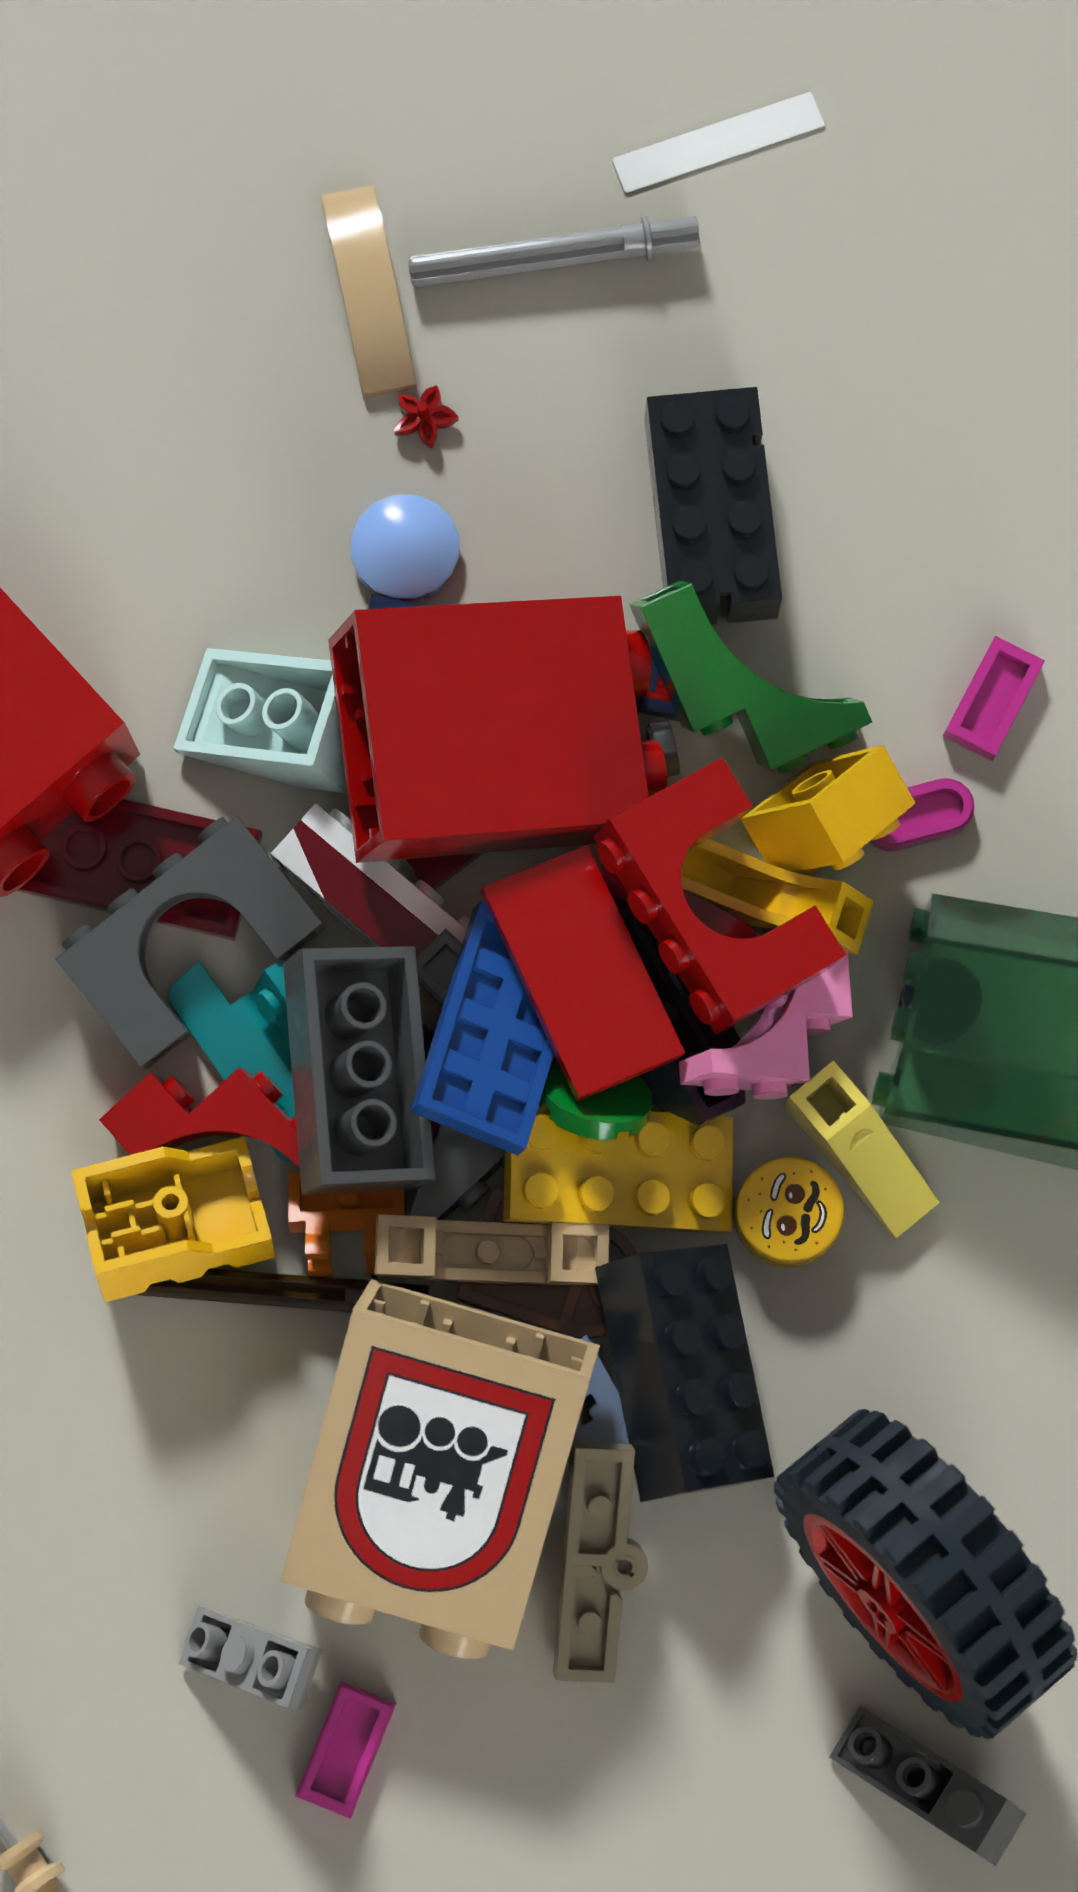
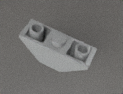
[179,1606,322,1711]

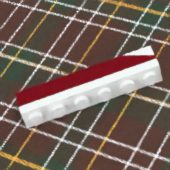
[271,803,555,1057]

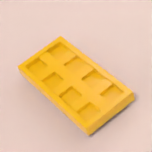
[503,1105,733,1234]

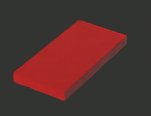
[480,844,685,1102]

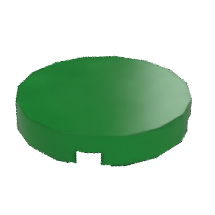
[539,1059,652,1141]

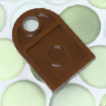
[456,1187,637,1339]

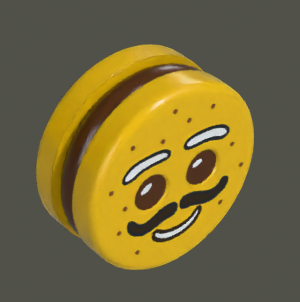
[734,1157,844,1268]

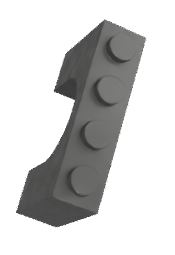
[56,816,326,1070]

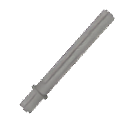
[408,216,700,287]

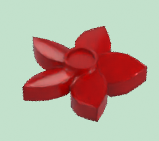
[394,385,459,449]

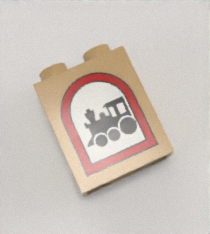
[280,1279,600,1659]

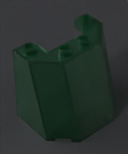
[871,893,1078,1170]

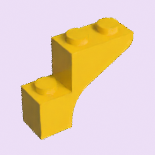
[681,839,874,955]

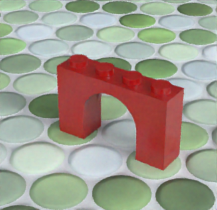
[593,757,846,1035]

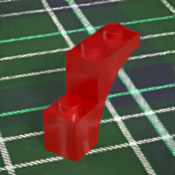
[99,1067,300,1168]

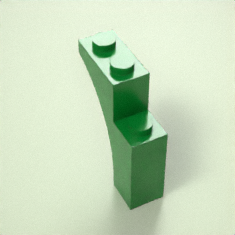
[629,581,872,773]

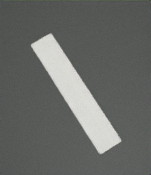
[612,92,825,193]

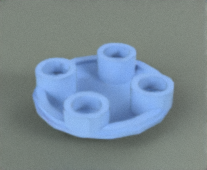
[351,495,459,599]

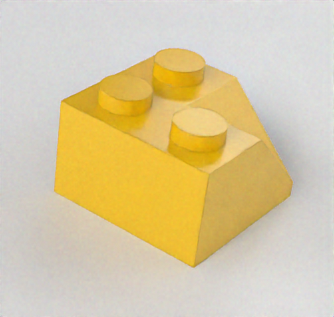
[741,745,916,876]

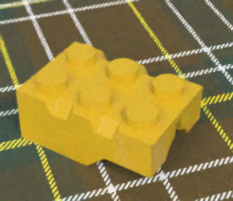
[71,1136,276,1303]

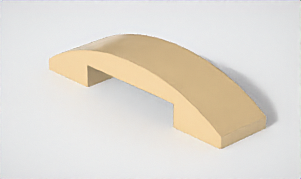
[321,185,417,398]
[374,1214,609,1285]

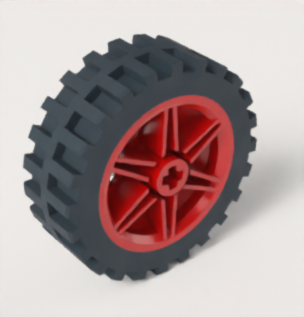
[774,1409,1077,1739]

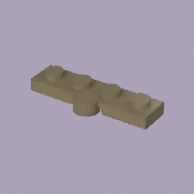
[553,1441,648,1683]

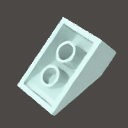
[173,648,347,793]

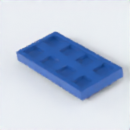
[410,901,554,1156]

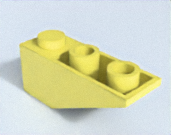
[784,1060,940,1240]

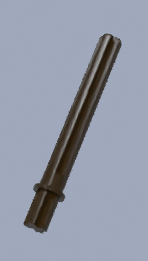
[136,1268,430,1313]

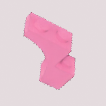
[679,950,853,1100]

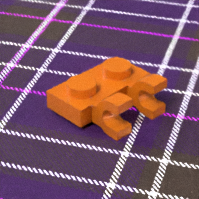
[288,1171,406,1277]

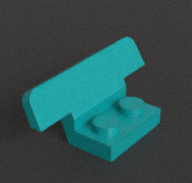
[168,959,295,1163]

